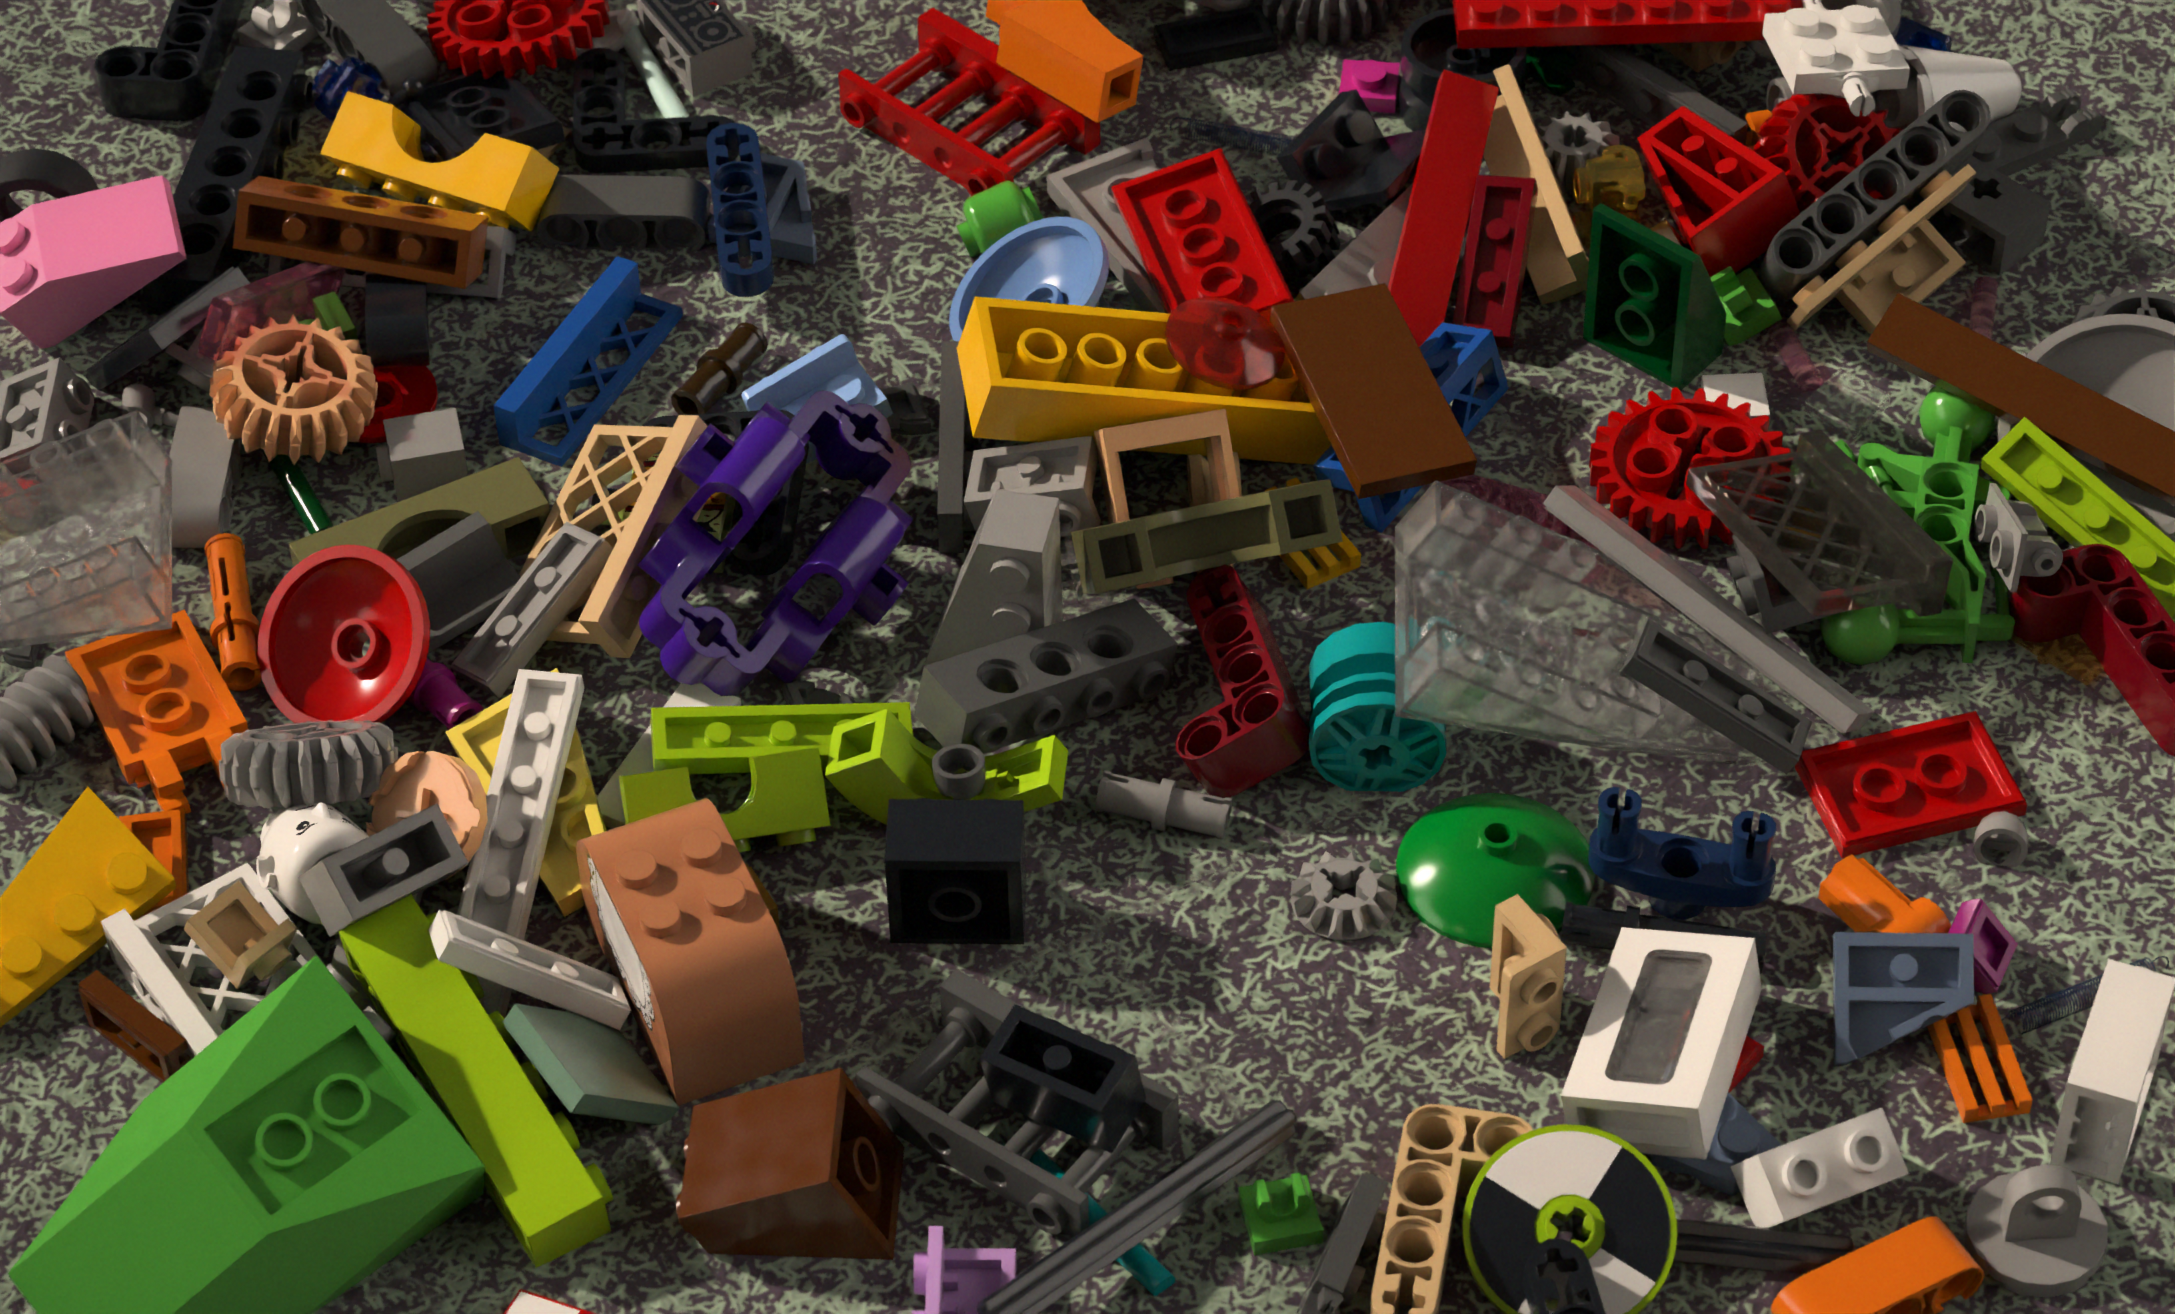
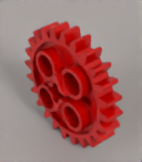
[427,0,610,79]
[1589,387,1792,549]

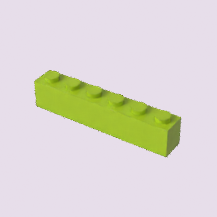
[338,894,613,1268]

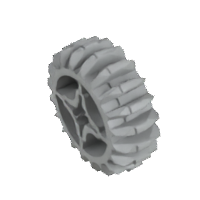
[219,719,399,808]

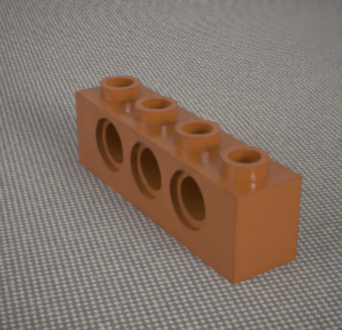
[233,176,489,289]

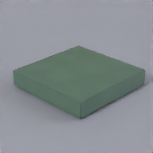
[503,1003,679,1125]

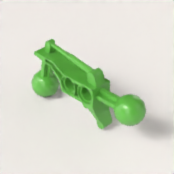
[1820,386,2015,666]

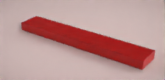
[1388,69,1499,347]

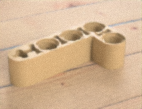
[1371,1104,1533,1314]

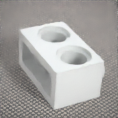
[1730,1107,1909,1228]

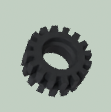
[1248,180,1341,289]

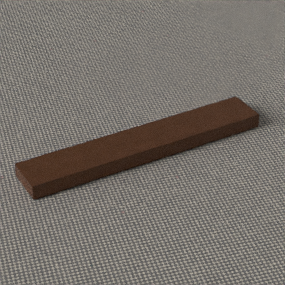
[1867,293,2175,506]

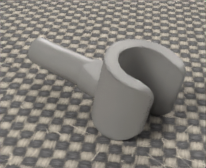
[122,384,179,429]

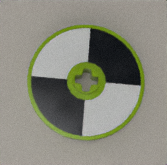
[1462,1124,1677,1314]

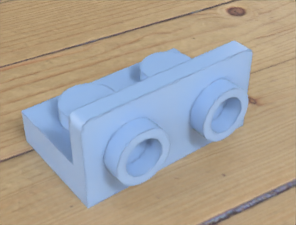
[741,334,893,464]

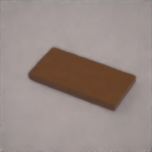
[1270,283,1477,499]

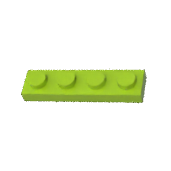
[1981,417,2175,622]
[650,702,913,774]

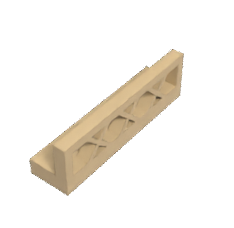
[1483,64,1589,304]

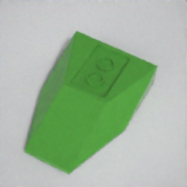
[8,955,485,1314]

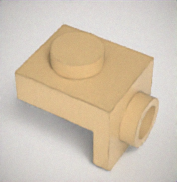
[184,880,298,989]

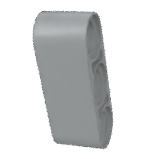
[157,406,245,549]

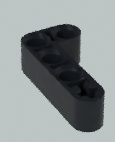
[94,0,245,121]

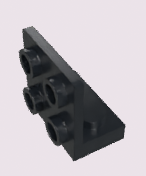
[1276,89,1426,214]

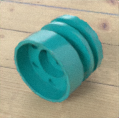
[1309,622,1447,792]

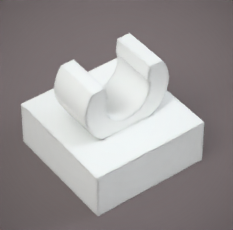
[237,0,319,51]

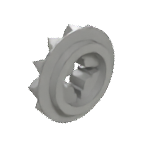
[1291,850,1397,940]

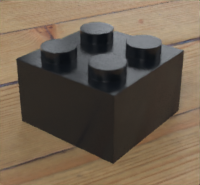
[884,798,1027,945]

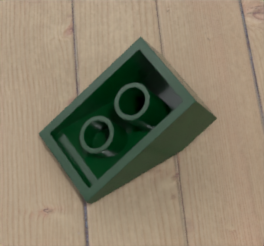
[1583,203,1727,391]

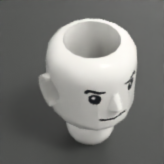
[256,803,369,925]

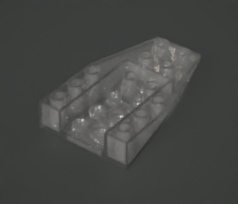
[0,410,172,650]
[1395,480,1767,767]

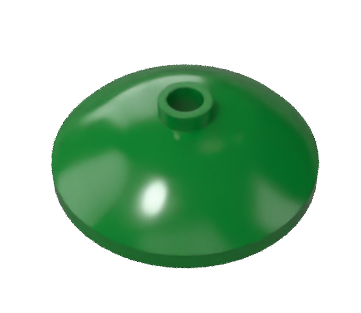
[1396,793,1595,948]

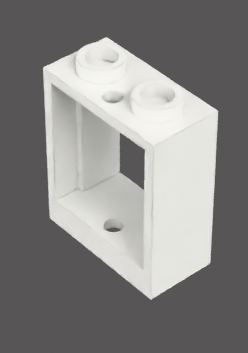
[2050,959,2175,1184]

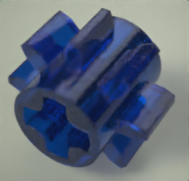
[312,56,384,122]

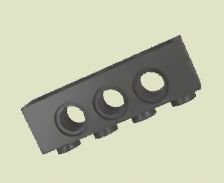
[914,598,1178,754]

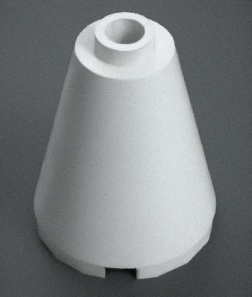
[1870,45,2022,159]

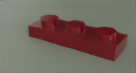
[1452,175,1539,348]

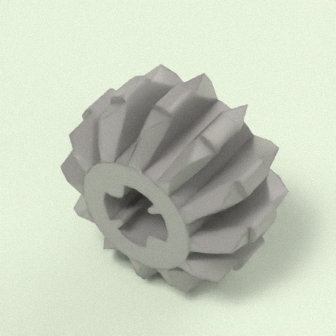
[1536,110,1622,206]

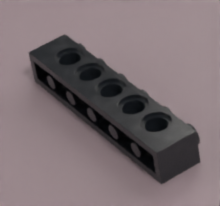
[143,46,314,320]

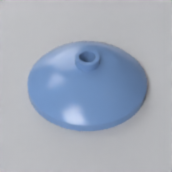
[949,216,1109,341]

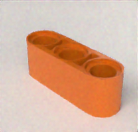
[1771,1216,1984,1314]

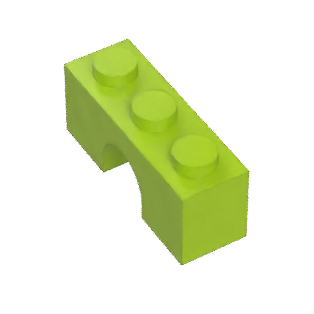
[619,747,830,852]

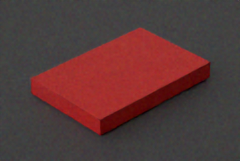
[1794,711,2028,858]

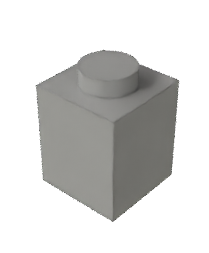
[375,407,468,501]

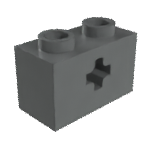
[1909,155,2051,276]

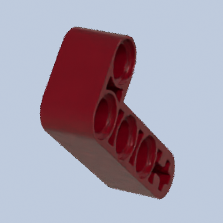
[2009,544,2175,757]
[1175,564,1310,798]

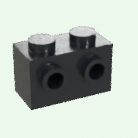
[979,1004,1146,1154]

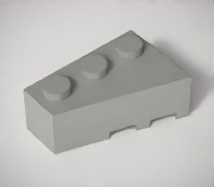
[925,489,1063,664]

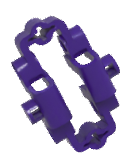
[637,390,914,696]

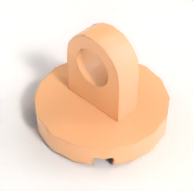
[366,751,487,880]

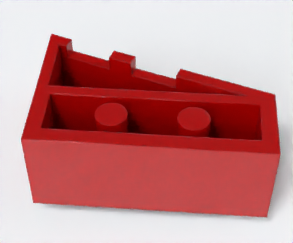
[1637,105,1800,277]

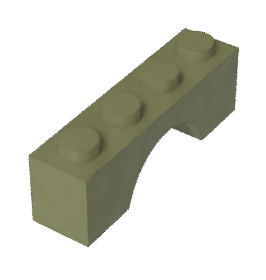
[288,457,550,567]
[1071,479,1343,594]

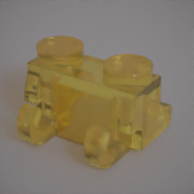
[1571,145,1646,249]

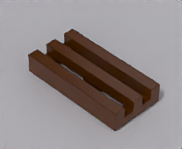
[78,970,191,1083]

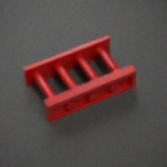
[838,7,1101,196]

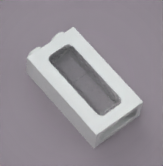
[1561,927,1762,1160]

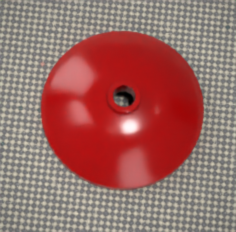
[258,545,430,723]

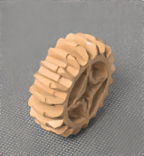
[210,314,378,465]

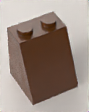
[676,1068,904,1260]

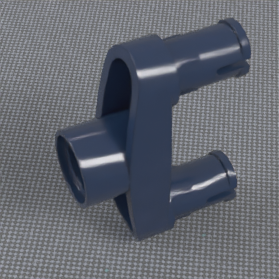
[1588,787,1776,920]

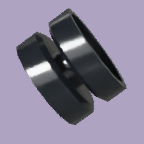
[1399,8,1527,131]

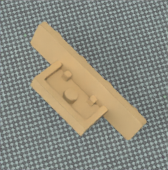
[1786,164,1977,334]

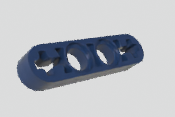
[706,123,774,297]

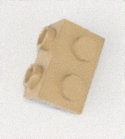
[1490,894,1567,1059]

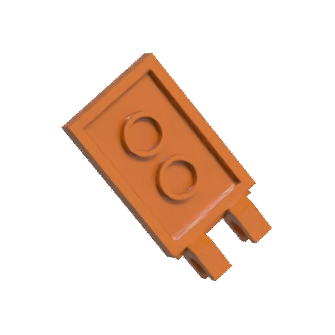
[65,609,249,814]

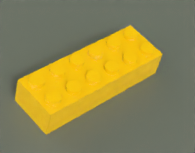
[957,296,1331,465]

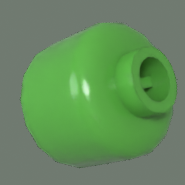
[956,181,1043,257]

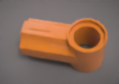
[1818,854,1951,933]

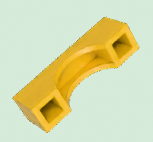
[320,91,559,232]

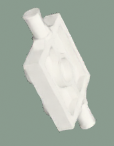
[1762,0,1910,117]

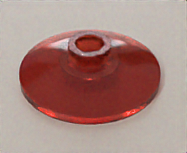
[1165,297,1285,390]

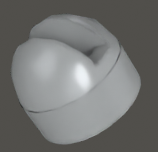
[1974,811,2028,867]

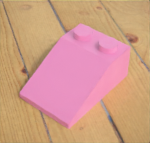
[0,175,186,349]

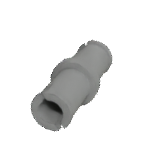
[1095,770,1233,840]

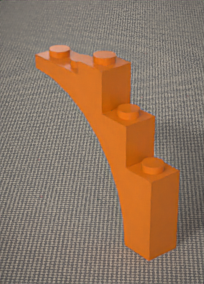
[985,0,1144,123]

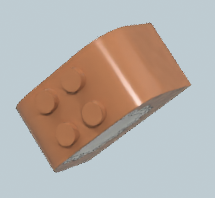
[576,798,805,1106]

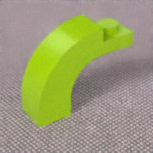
[825,708,1068,825]

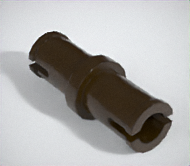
[671,322,768,415]

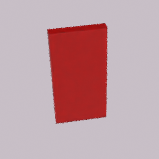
[1111,148,1295,322]

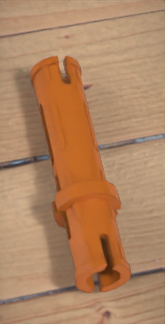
[204,533,262,691]

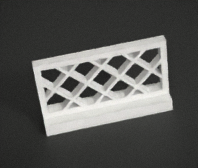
[101,863,325,1059]

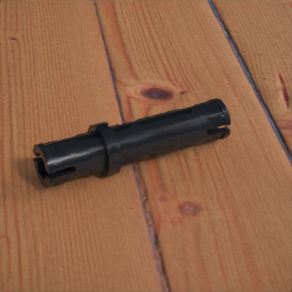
[1561,901,1767,974]

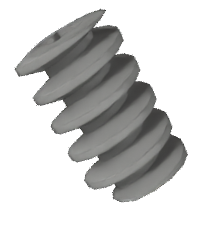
[0,654,94,789]

